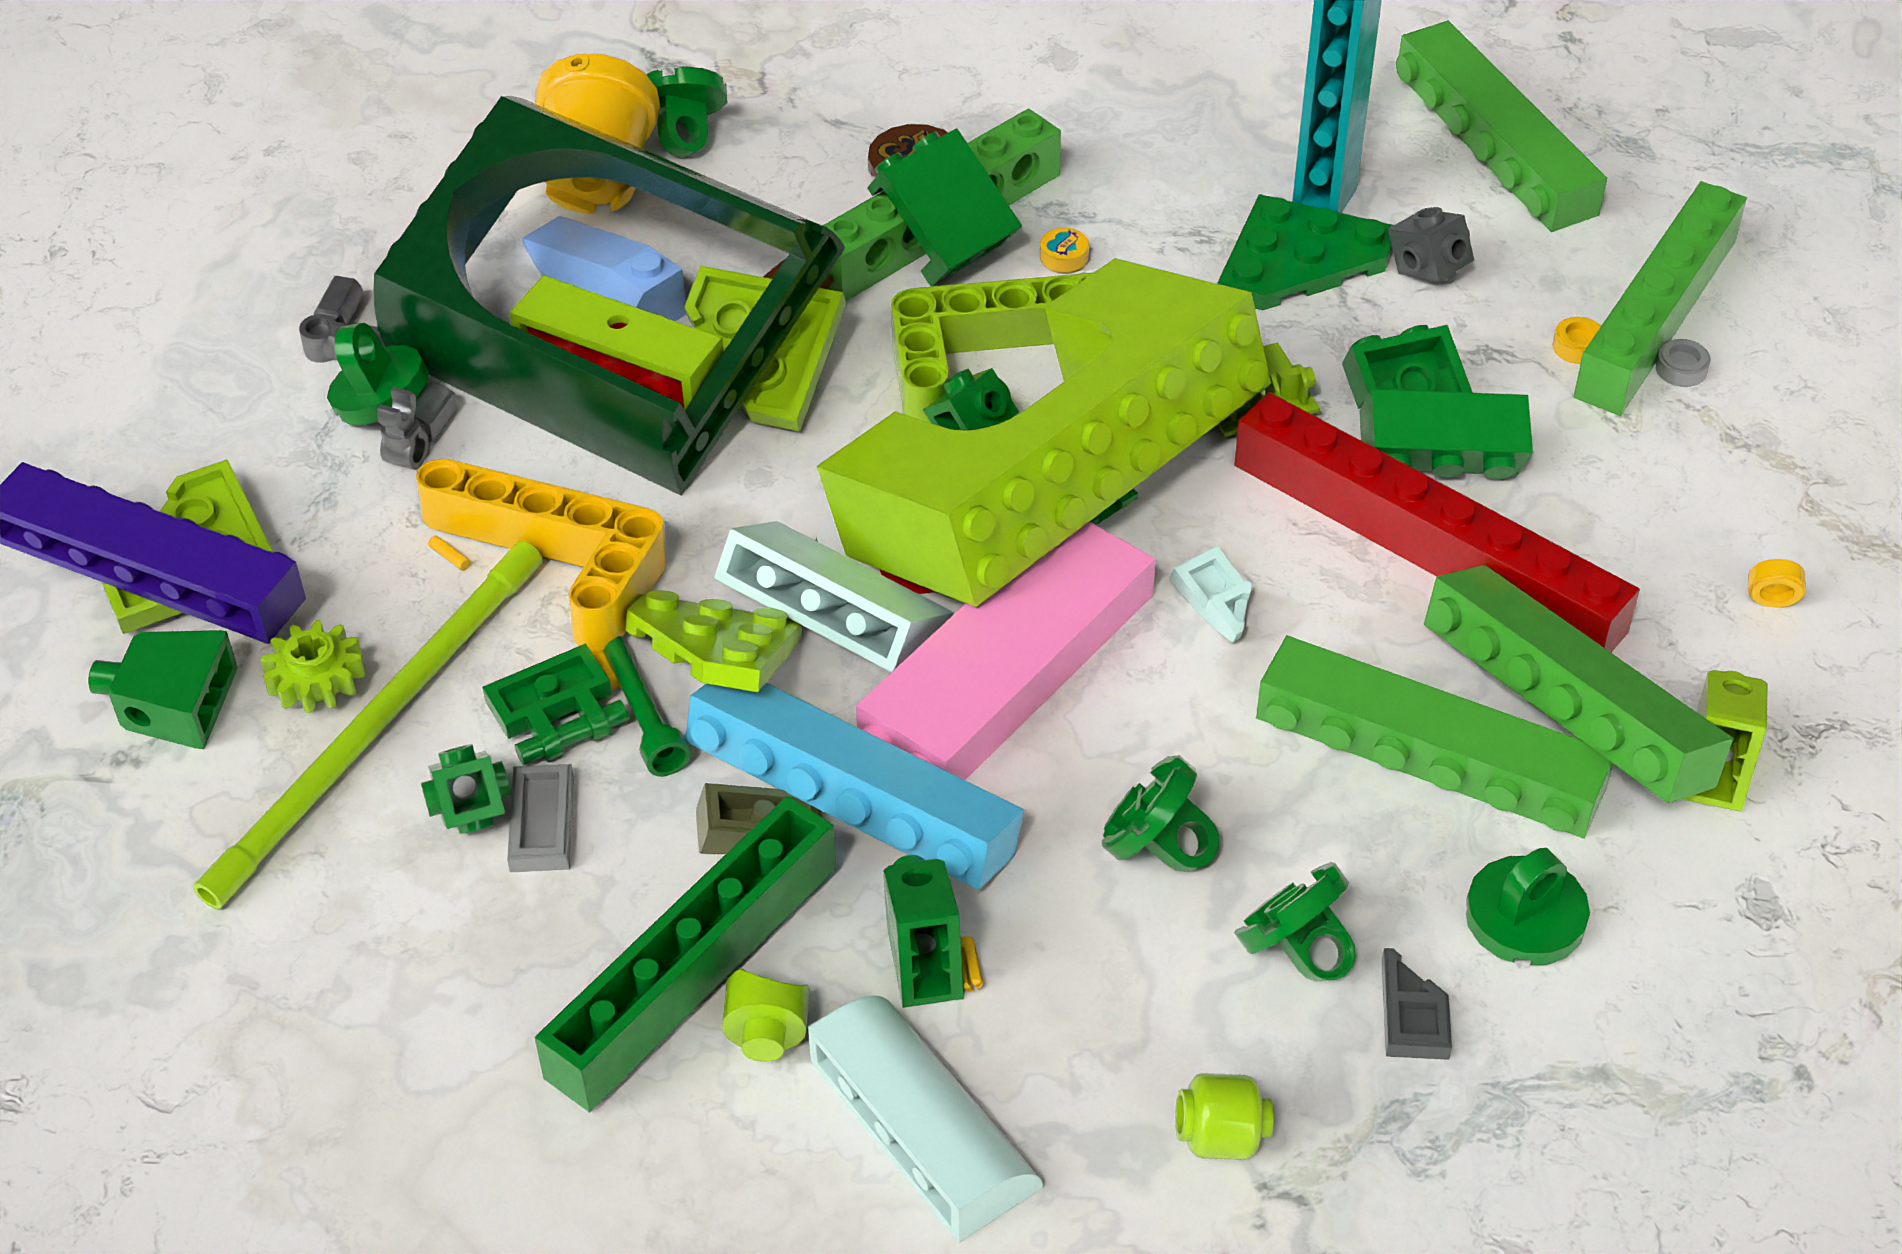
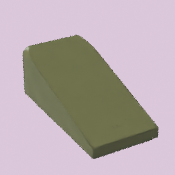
[696,783,822,854]

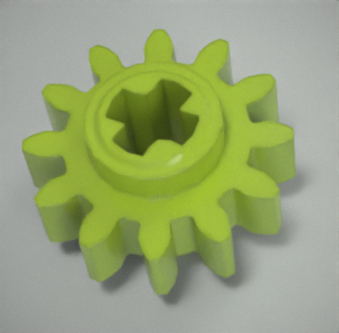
[260,620,366,713]

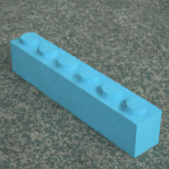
[685,683,1024,890]

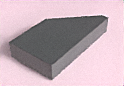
[1382,948,1452,1060]

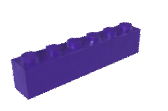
[0,462,306,644]

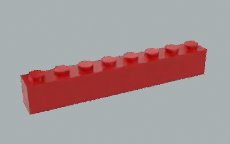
[1234,392,1640,653]

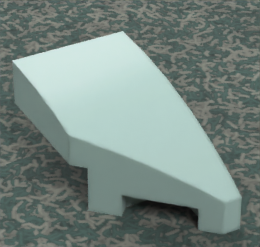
[1170,546,1252,643]

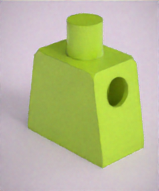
[1683,670,1768,812]

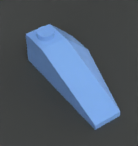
[522,216,687,321]

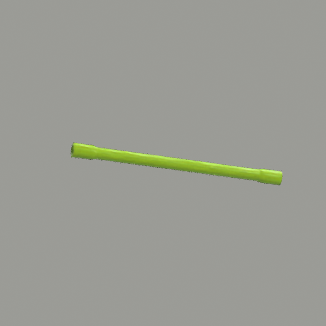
[193,541,543,909]

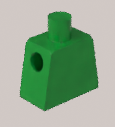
[88,630,238,749]
[883,855,964,1008]

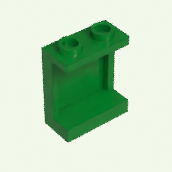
[867,128,1022,286]

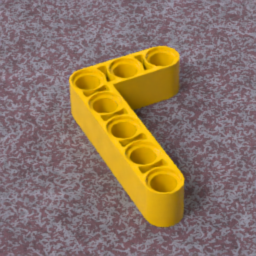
[416,459,666,651]

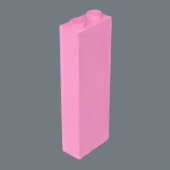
[856,521,1156,780]

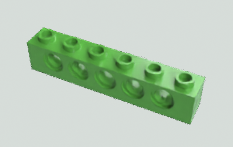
[822,108,1061,301]

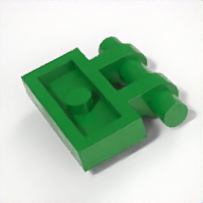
[482,643,629,766]

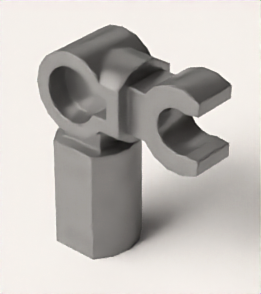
[299,275,384,363]
[377,383,457,470]

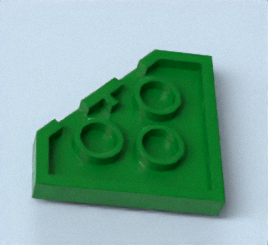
[1217,194,1394,311]

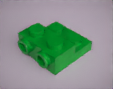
[1342,325,1473,409]

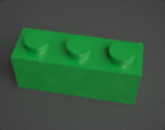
[1359,389,1533,479]

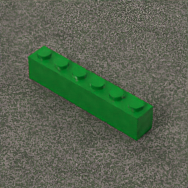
[534,796,836,1113]

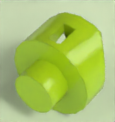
[722,969,810,1062]

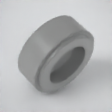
[1655,339,1711,387]

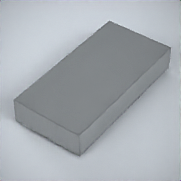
[507,764,574,872]

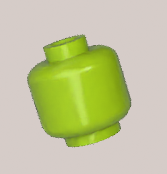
[1175,1073,1274,1160]

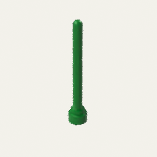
[603,636,691,777]

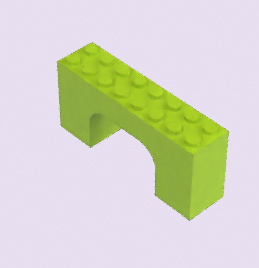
[816,258,1271,607]

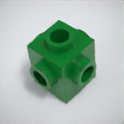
[923,368,1019,430]
[421,744,511,834]

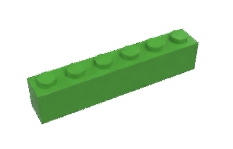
[1396,20,1608,232]
[1573,181,1747,416]
[1424,565,1733,803]
[1256,635,1613,839]

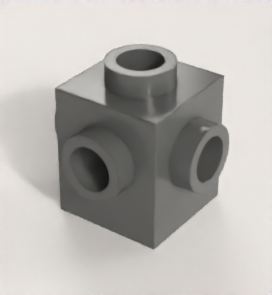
[1388,207,1474,283]

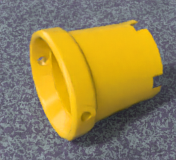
[535,54,660,214]

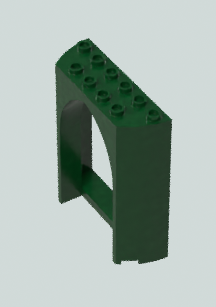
[373,96,845,496]

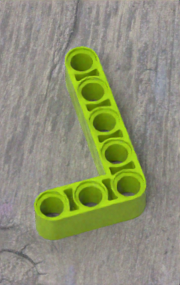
[891,273,1093,423]

